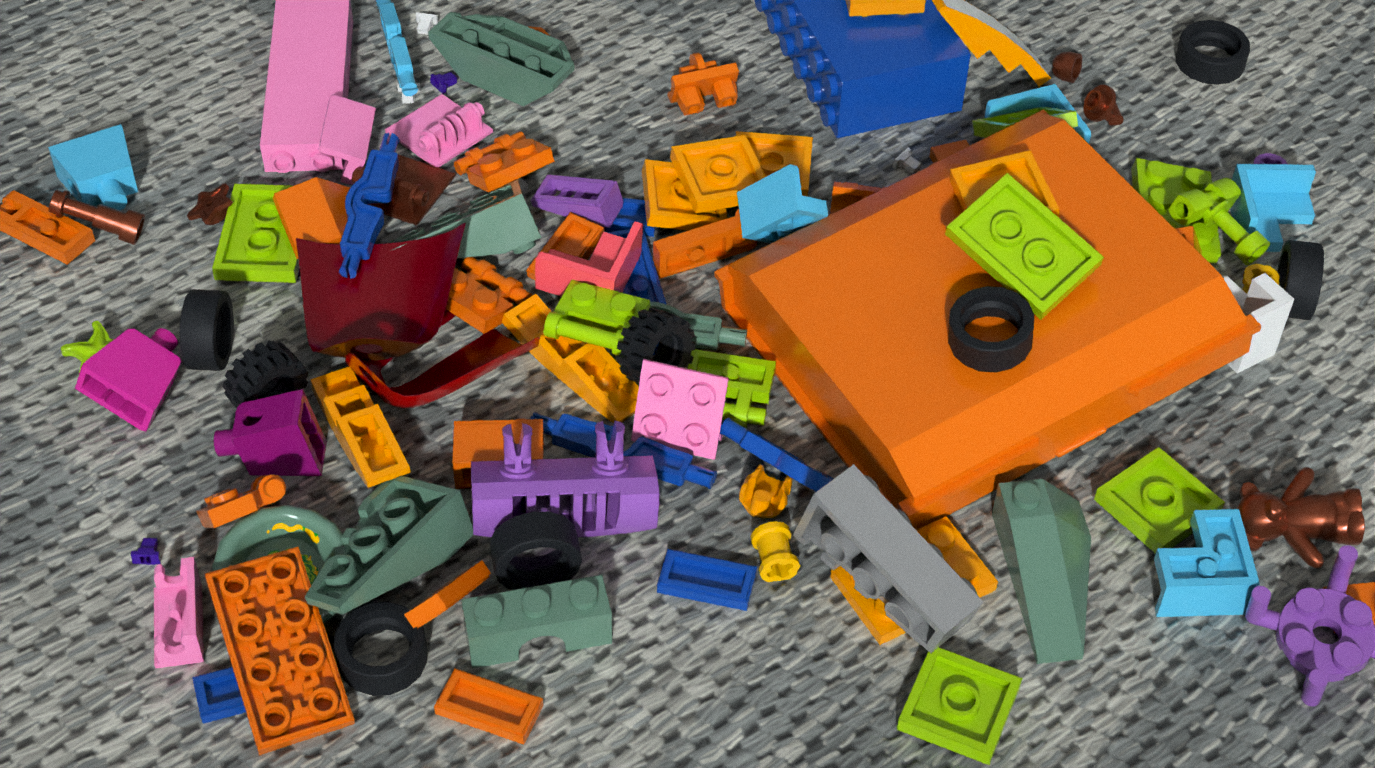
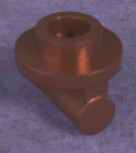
[1084,85,1124,126]

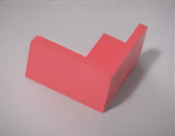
[535,221,643,297]

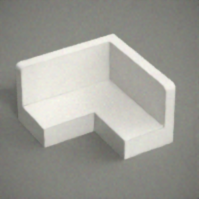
[1224,273,1294,373]

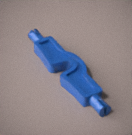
[339,133,399,279]
[530,412,717,489]
[720,418,834,492]

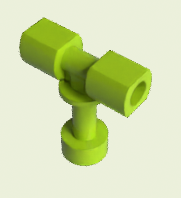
[1168,178,1270,265]

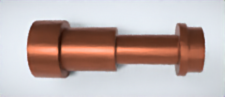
[49,189,145,245]

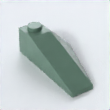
[388,180,542,258]
[305,476,473,615]
[992,479,1091,664]

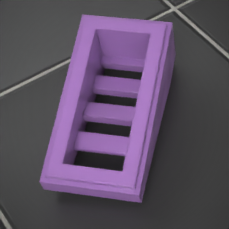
[531,175,623,228]

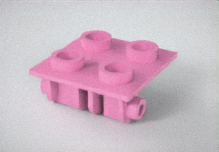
[385,94,493,168]
[631,359,729,460]

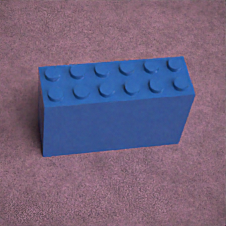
[755,0,971,138]

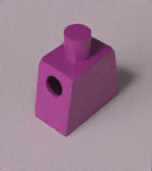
[214,390,327,476]

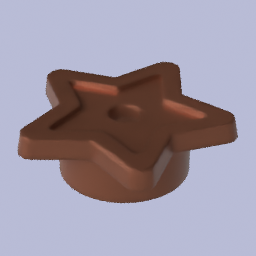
[187,183,233,225]

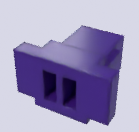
[430,72,457,94]
[131,538,161,565]

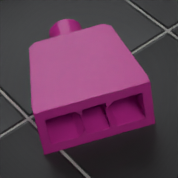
[75,328,182,432]

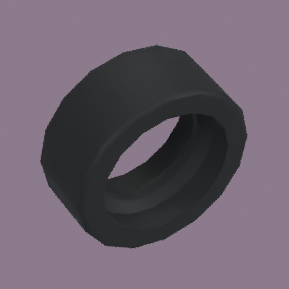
[1176,20,1250,85]
[1277,240,1324,320]
[948,286,1034,372]
[179,289,234,371]
[490,511,582,590]
[334,602,427,696]

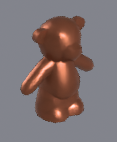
[1237,467,1365,568]

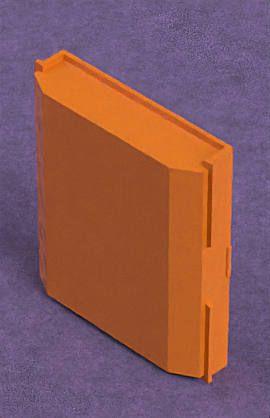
[714,109,1261,530]

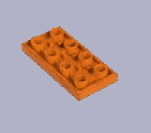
[205,547,355,755]

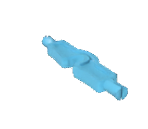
[376,0,418,96]

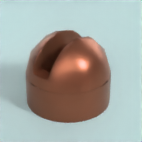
[1052,52,1082,83]

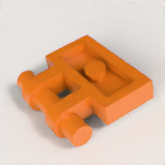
[454,131,555,193]
[446,257,533,334]
[197,474,286,528]

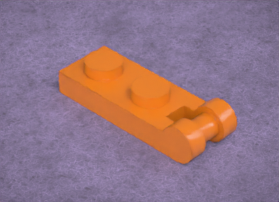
[0,190,95,265]
[653,209,757,279]

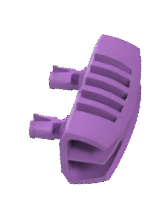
[471,420,659,537]

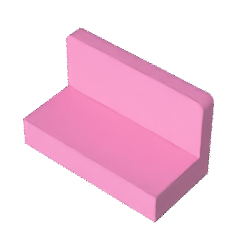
[318,94,376,185]

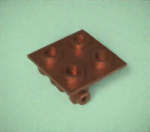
[352,154,455,226]

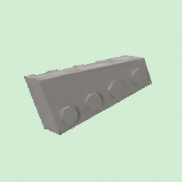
[793,464,984,653]

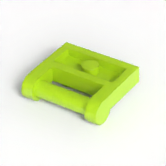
[543,279,650,355]

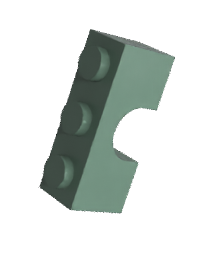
[461,575,612,669]

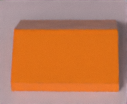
[273,177,350,259]

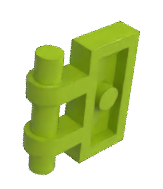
[687,349,776,428]

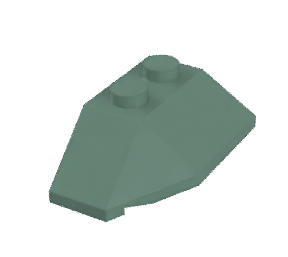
[428,12,575,106]

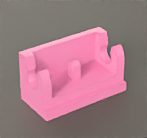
[154,557,204,669]

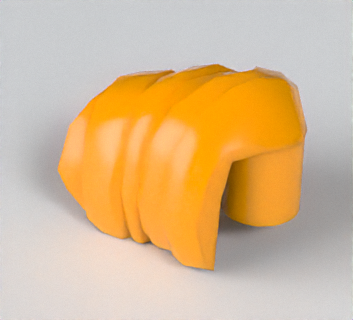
[739,464,793,518]

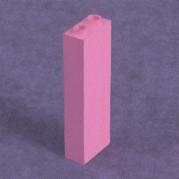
[260,0,353,173]

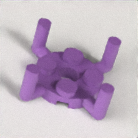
[1245,545,1375,706]

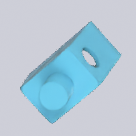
[48,124,138,211]

